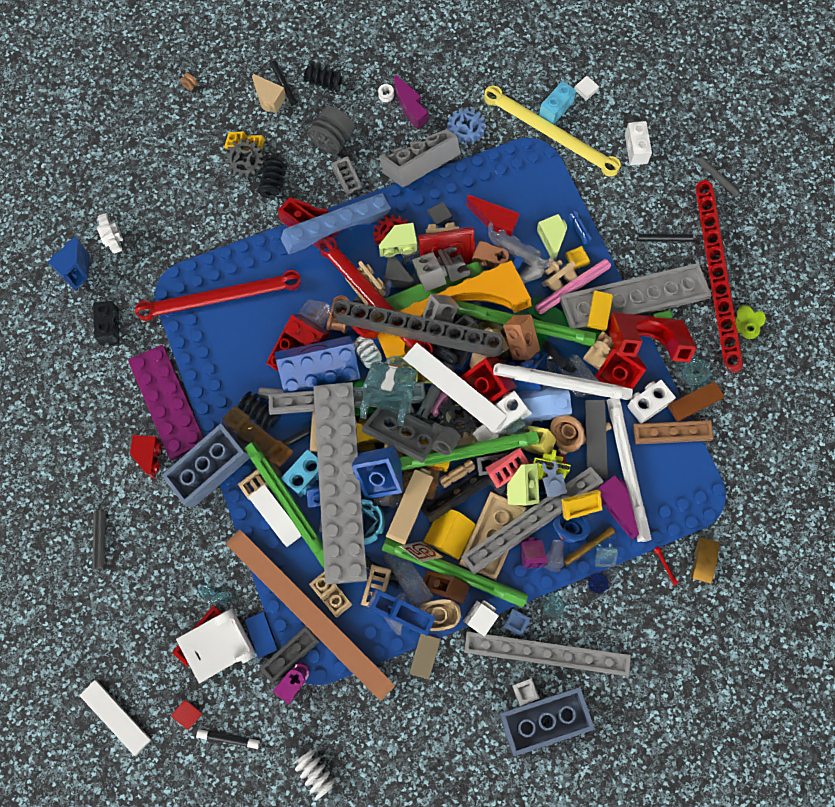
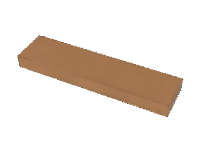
[633,420,714,444]

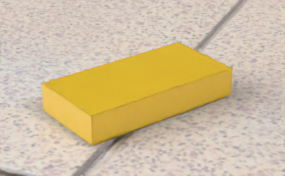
[587,290,613,331]
[561,490,602,520]

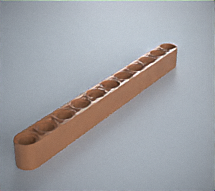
[225,529,395,701]

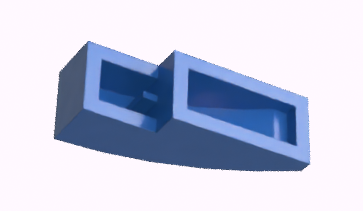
[366,589,436,636]

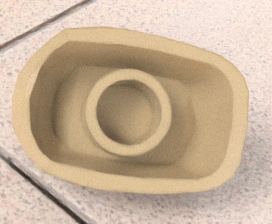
[418,599,461,631]

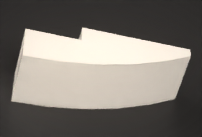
[249,485,302,547]

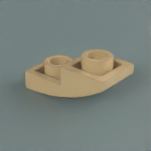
[309,572,352,618]

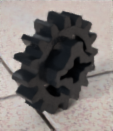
[438,397,480,438]

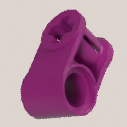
[273,663,310,705]

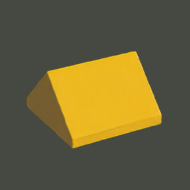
[423,510,476,560]

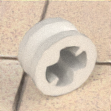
[378,84,394,102]

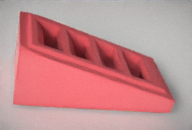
[485,448,529,488]

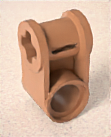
[472,241,509,269]
[327,295,349,334]

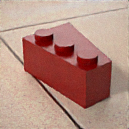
[278,197,341,250]

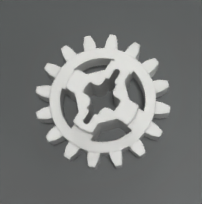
[97,213,123,254]

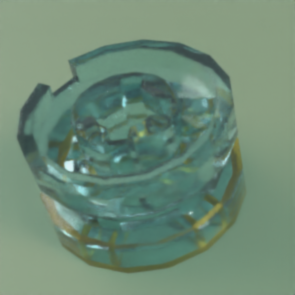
[681,358,711,387]

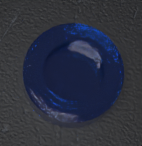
[587,573,608,594]

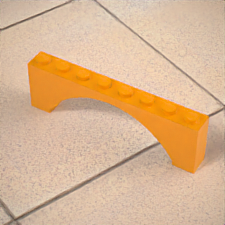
[376,260,532,366]

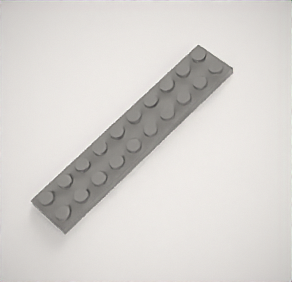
[313,382,368,585]

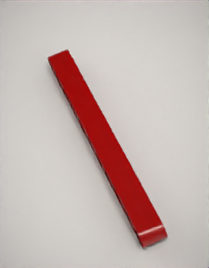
[696,180,743,372]

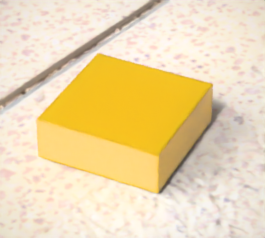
[565,246,590,270]

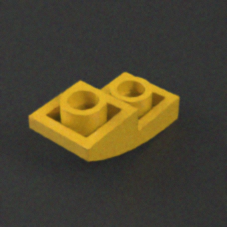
[224,132,265,153]

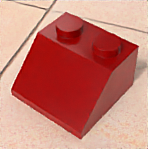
[460,357,517,404]

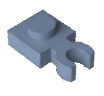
[542,460,567,498]

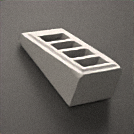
[331,156,363,196]

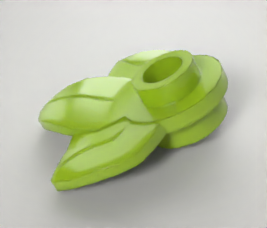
[727,305,766,339]

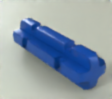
[569,211,593,245]

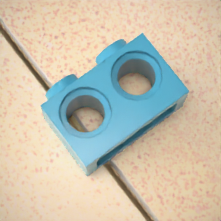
[539,81,576,124]
[281,449,319,498]

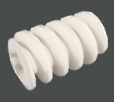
[293,749,335,801]

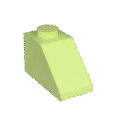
[537,214,567,261]
[507,463,539,505]

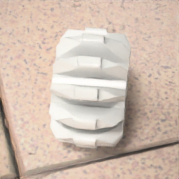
[353,336,382,368]

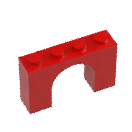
[607,312,697,363]

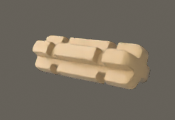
[439,460,475,488]

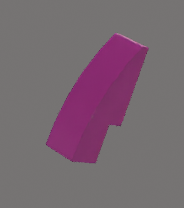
[394,75,428,130]

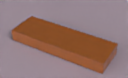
[667,381,725,422]

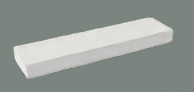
[79,680,152,756]

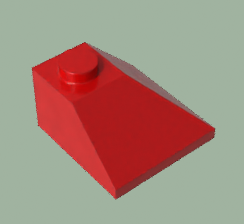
[594,347,647,389]

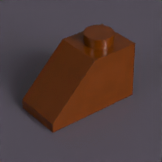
[420,570,470,605]

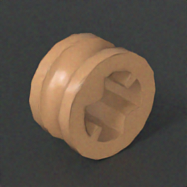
[180,73,198,91]

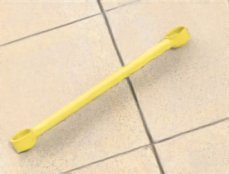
[484,86,621,176]

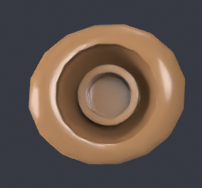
[550,415,585,452]

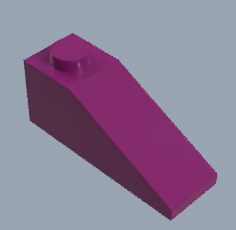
[597,475,639,540]

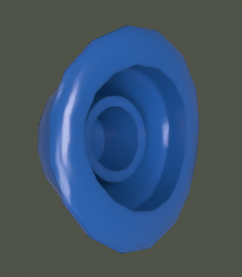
[553,513,592,543]

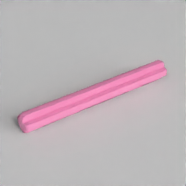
[535,259,611,314]

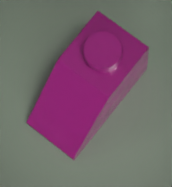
[520,538,547,569]

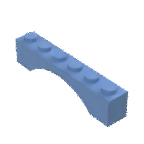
[281,193,391,255]

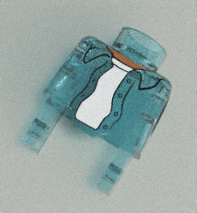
[360,356,416,427]

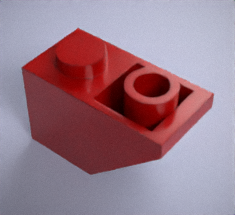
[130,435,162,479]

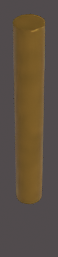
[562,526,615,566]

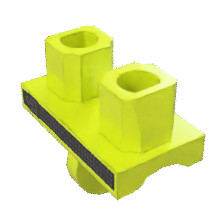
[533,449,571,480]

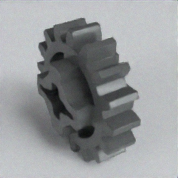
[225,139,265,179]

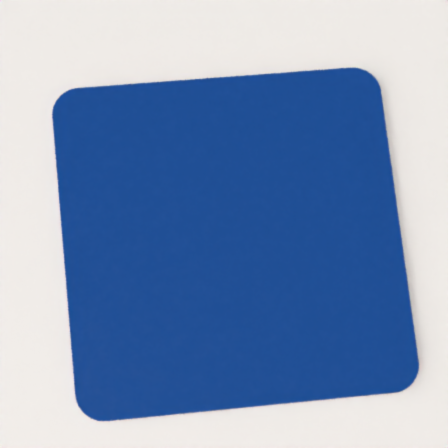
[155,138,726,685]

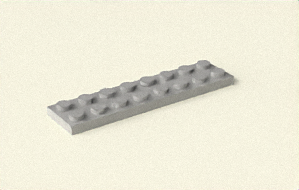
[560,263,712,330]

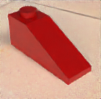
[466,195,520,240]

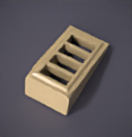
[238,461,283,500]
[361,564,391,606]

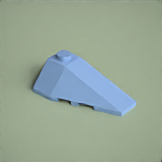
[494,385,572,422]

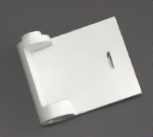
[176,608,255,683]

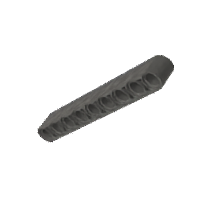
[333,300,503,357]

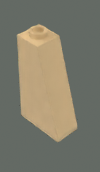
[386,468,434,545]

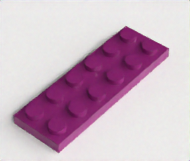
[128,344,203,460]

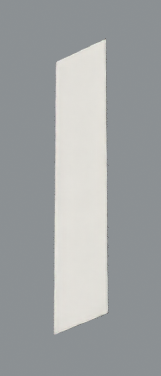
[403,343,507,432]

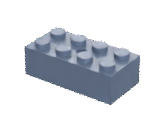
[161,423,250,508]
[498,687,595,756]

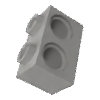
[412,252,448,292]
[418,294,459,334]

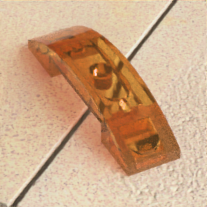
[222,406,294,467]

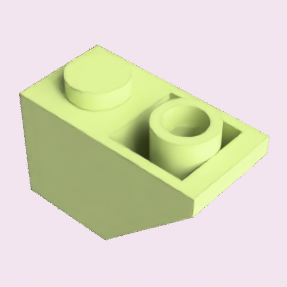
[379,223,417,257]

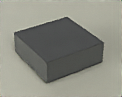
[427,202,452,226]

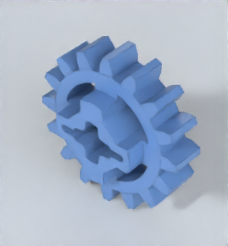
[447,107,486,145]

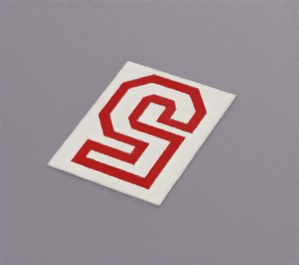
[399,541,443,562]

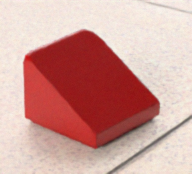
[171,700,203,730]

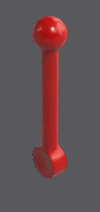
[654,546,678,586]

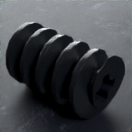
[303,61,342,93]
[257,158,288,199]
[238,391,282,431]

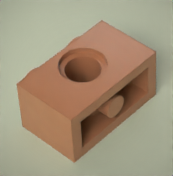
[504,315,540,360]

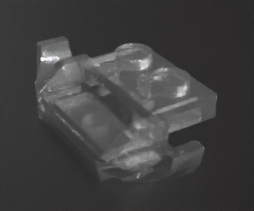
[488,222,554,269]

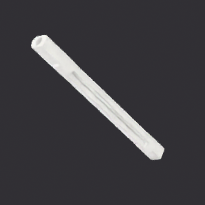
[493,363,633,400]
[606,398,652,542]

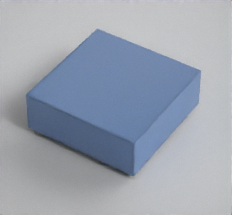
[503,609,531,637]

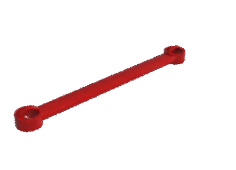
[318,237,433,355]
[135,270,301,321]

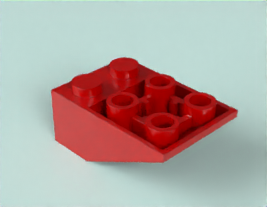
[266,314,331,372]

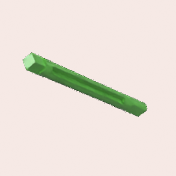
[456,300,596,346]
[399,431,539,471]
[244,442,324,569]
[382,537,528,607]

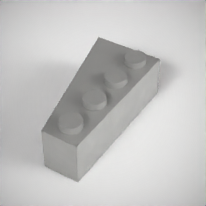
[379,129,461,187]

